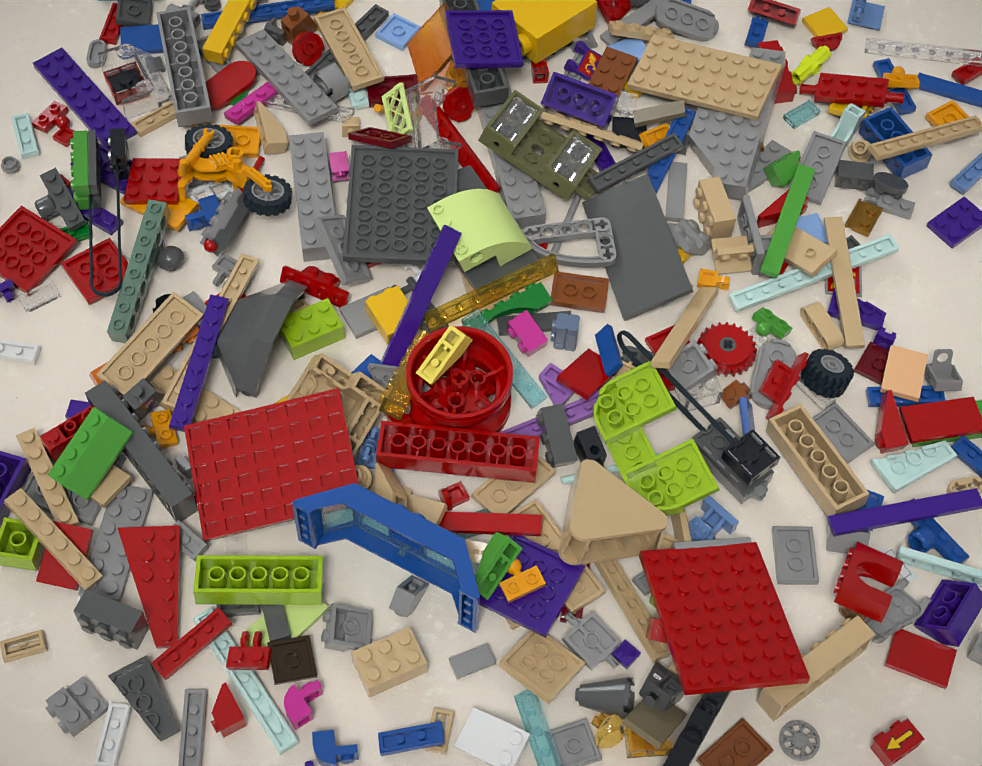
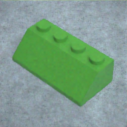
[48,407,134,500]

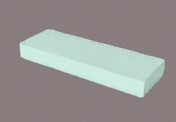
[11,113,40,159]

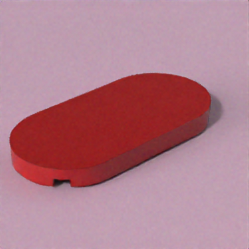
[205,61,257,110]

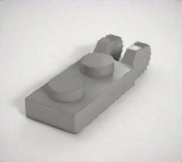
[863,188,916,220]

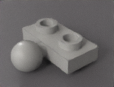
[174,520,209,562]

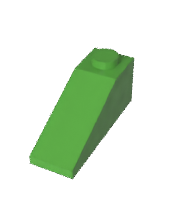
[475,532,522,600]

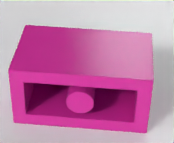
[506,310,548,357]

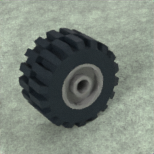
[800,348,854,398]

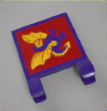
[564,41,602,81]

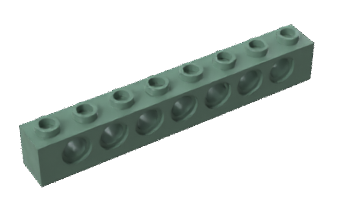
[107,200,171,343]

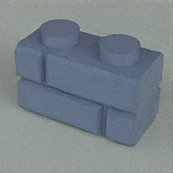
[550,313,580,351]

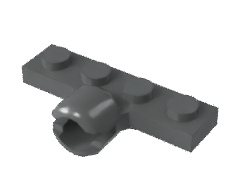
[34,167,87,232]

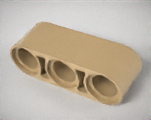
[800,302,844,350]

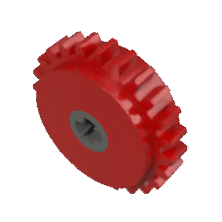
[697,322,757,377]

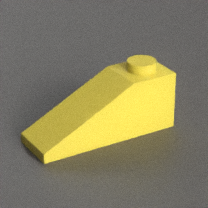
[416,325,473,385]

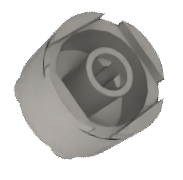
[311,63,350,102]

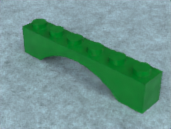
[462,282,553,330]

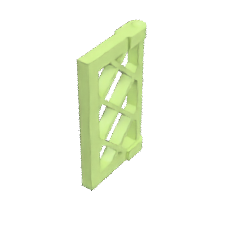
[382,83,414,135]

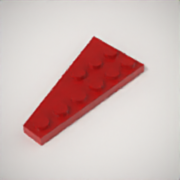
[117,525,181,649]

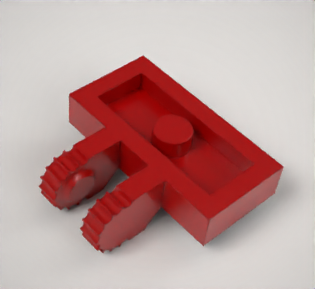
[226,631,272,670]

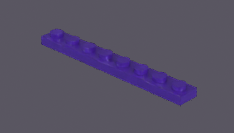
[169,294,229,432]

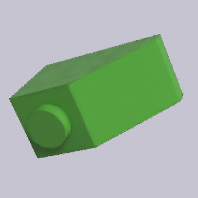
[763,150,800,188]

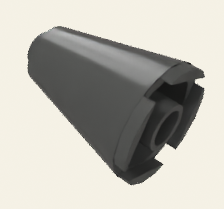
[575,677,635,720]

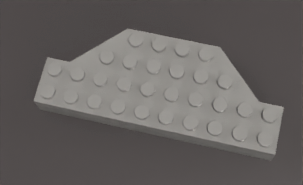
[689,47,785,199]

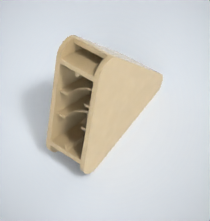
[559,460,668,565]

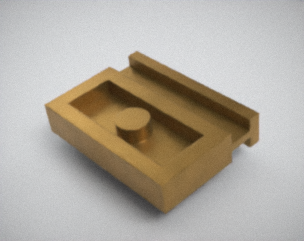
[844,198,883,237]

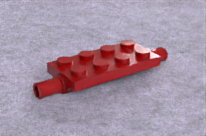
[799,73,905,108]

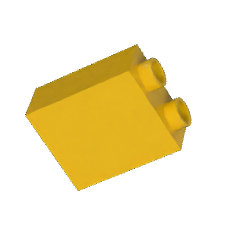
[491,0,597,64]

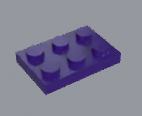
[926,196,982,249]

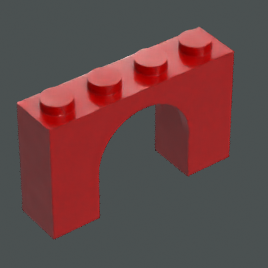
[833,542,903,623]

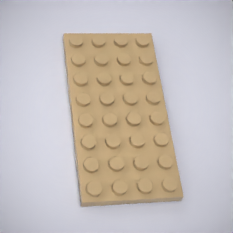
[627,34,782,121]

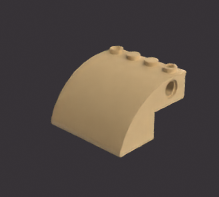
[286,353,391,456]

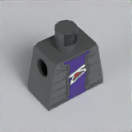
[122,378,165,420]

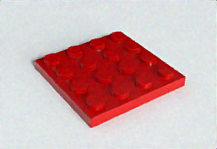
[0,205,78,295]

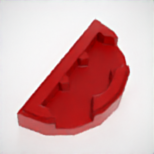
[810,32,842,52]

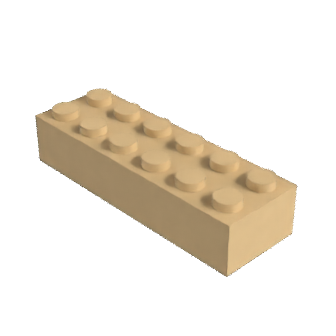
[766,404,870,516]
[757,615,875,722]

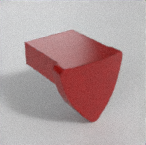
[438,481,470,511]

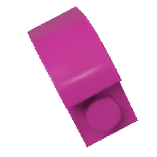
[328,151,350,181]
[284,680,323,730]

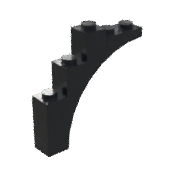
[663,691,731,766]

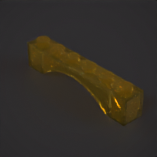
[379,330,430,420]

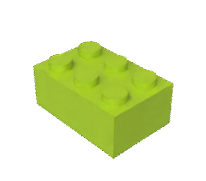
[279,298,345,360]

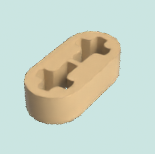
[946,476,982,494]

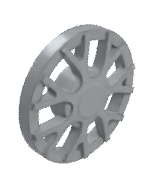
[779,721,820,761]

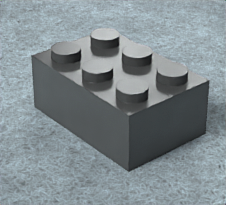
[74,589,149,650]

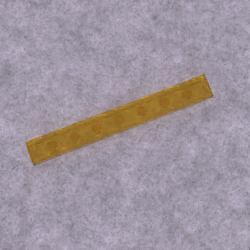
[424,254,559,332]

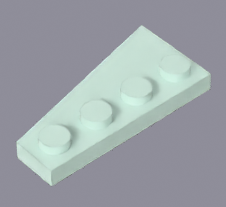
[870,441,957,493]

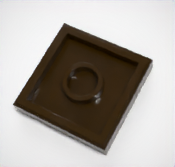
[267,635,317,685]

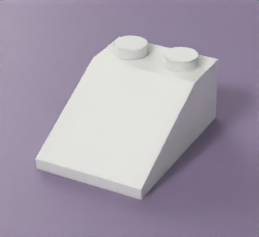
[454,708,531,766]

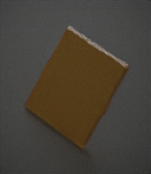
[407,2,453,90]

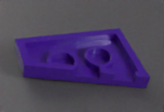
[827,287,886,331]

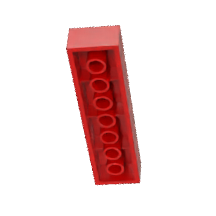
[376,421,540,483]

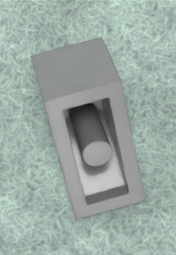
[389,575,429,617]

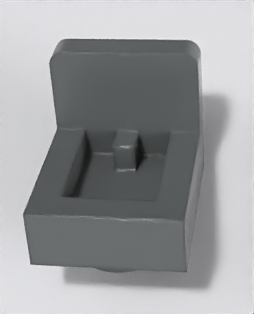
[264,18,287,46]

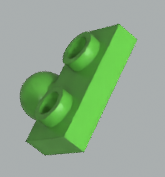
[752,307,793,340]

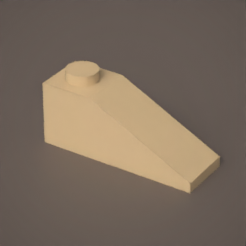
[254,101,289,154]

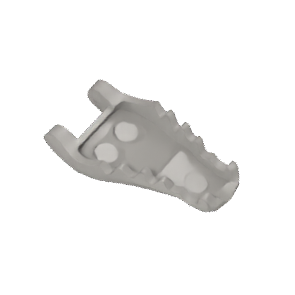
[867,577,932,644]

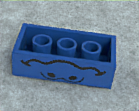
[859,107,933,178]

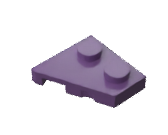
[539,362,575,405]

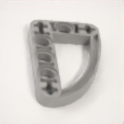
[522,217,616,268]

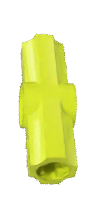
[792,46,832,85]

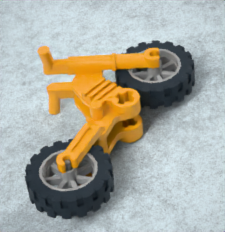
[178,123,292,216]

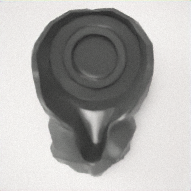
[155,246,184,271]

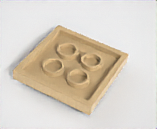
[498,631,586,705]

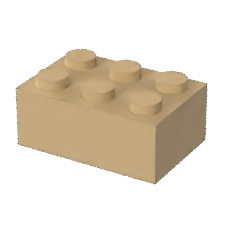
[693,176,736,240]
[351,627,427,698]

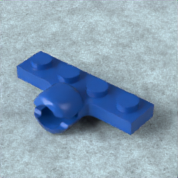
[908,498,970,564]

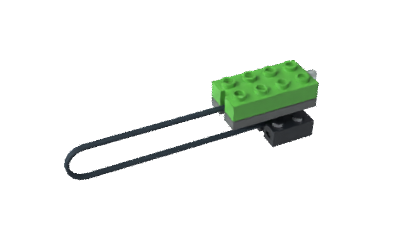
[70,128,130,297]

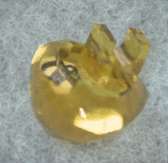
[591,713,625,749]

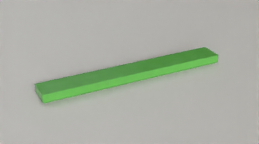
[760,164,816,278]

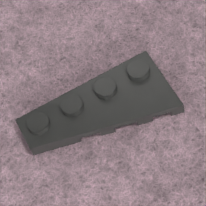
[108,655,180,741]

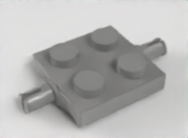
[562,611,622,670]

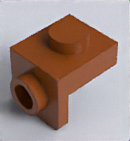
[718,380,752,409]

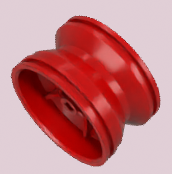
[406,326,513,432]

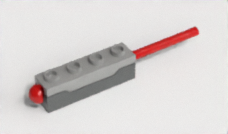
[200,156,265,256]

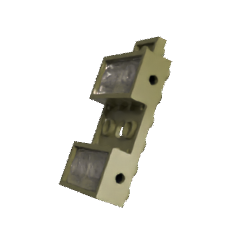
[478,90,602,201]

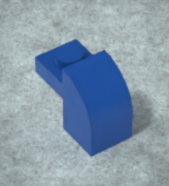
[185,194,219,232]
[312,730,359,766]

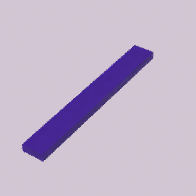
[381,225,462,367]
[827,488,982,537]

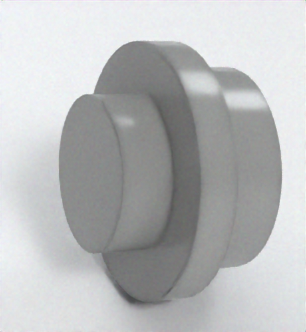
[1,156,19,173]

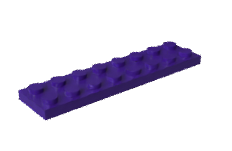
[33,47,137,149]

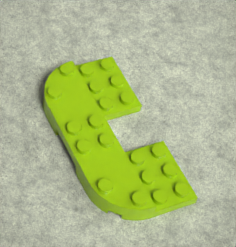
[593,361,720,516]

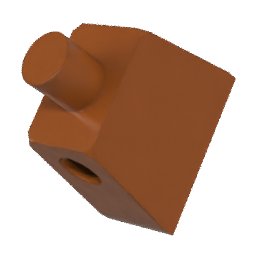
[281,6,317,45]

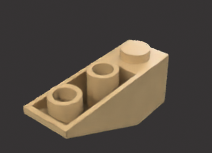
[375,462,407,508]

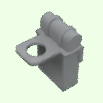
[925,349,963,391]

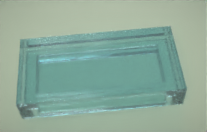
[783,100,821,129]

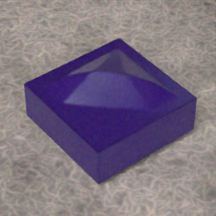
[612,639,641,669]

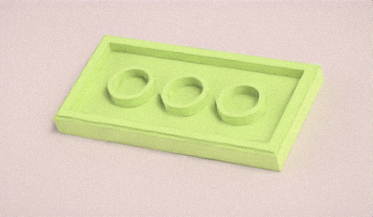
[239,601,329,665]

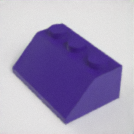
[914,579,982,647]

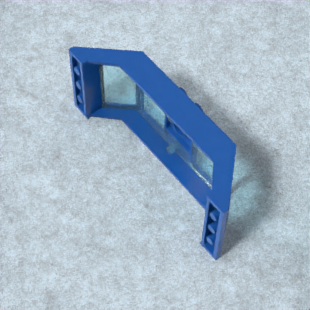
[292,483,480,633]

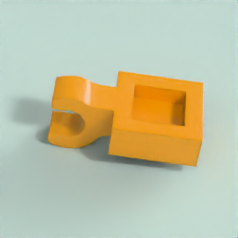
[697,268,730,291]

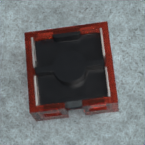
[103,62,149,105]

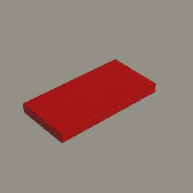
[899,397,982,444]

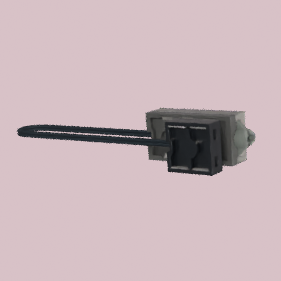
[617,330,780,504]

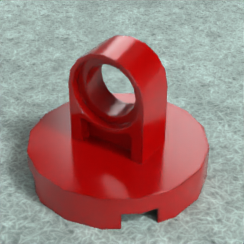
[292,31,324,66]
[443,86,475,122]

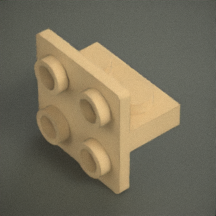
[711,236,754,275]

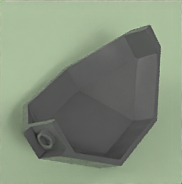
[216,280,308,398]

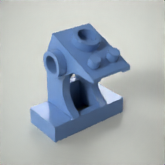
[688,496,739,541]

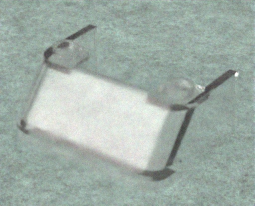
[98,44,173,120]
[402,75,462,149]

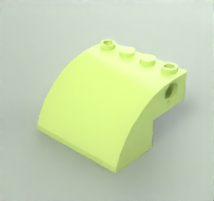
[427,189,532,272]

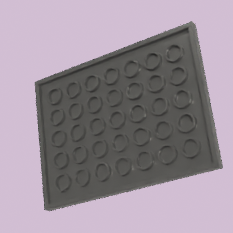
[343,145,458,266]

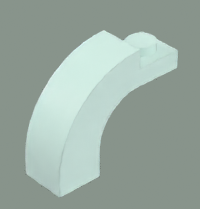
[830,103,866,148]

